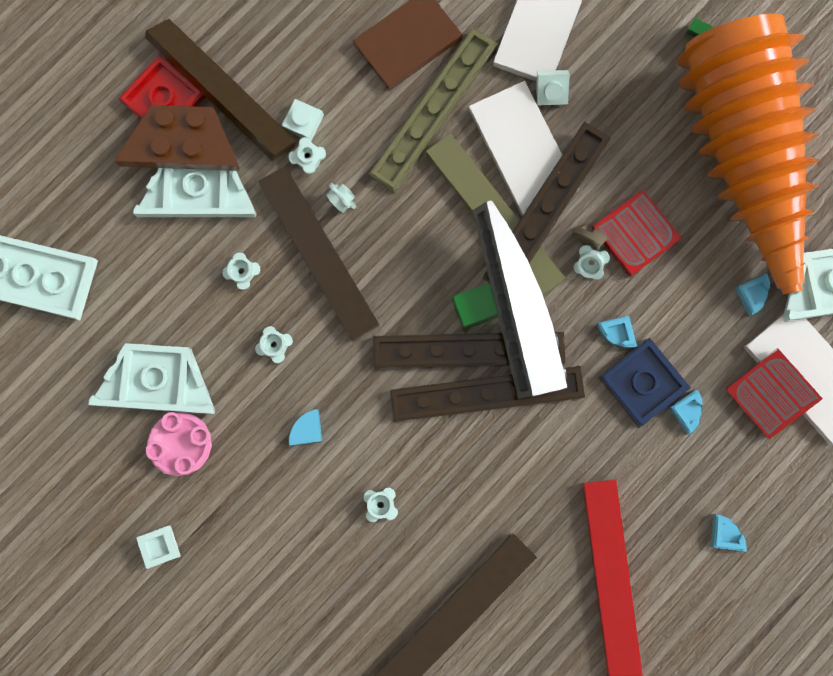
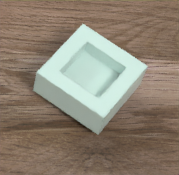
[536,70,570,105]
[282,99,324,141]
[136,525,181,569]

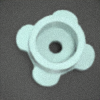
[289,137,326,174]
[326,183,356,213]
[573,245,610,280]
[223,253,260,290]
[255,326,293,363]
[364,488,398,522]

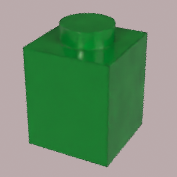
[452,283,499,331]

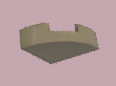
[571,224,608,251]

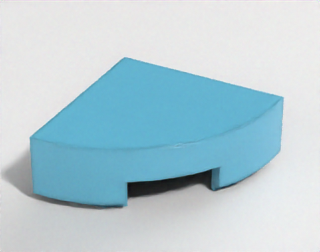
[735,273,770,316]
[596,316,637,349]
[669,389,703,434]
[289,409,322,446]
[710,514,747,552]

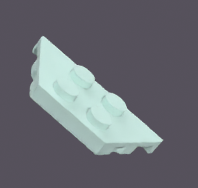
[134,168,256,217]
[783,249,833,322]
[89,343,215,414]

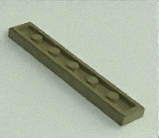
[369,27,498,194]
[426,133,566,296]

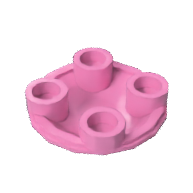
[146,412,212,476]

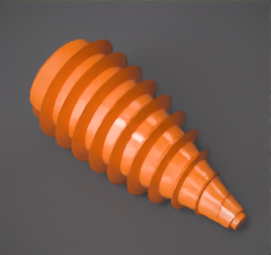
[677,14,821,295]

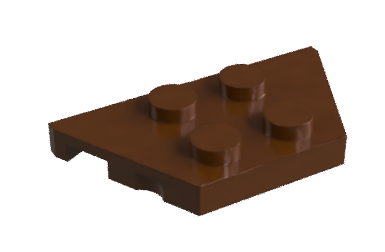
[115,105,239,171]

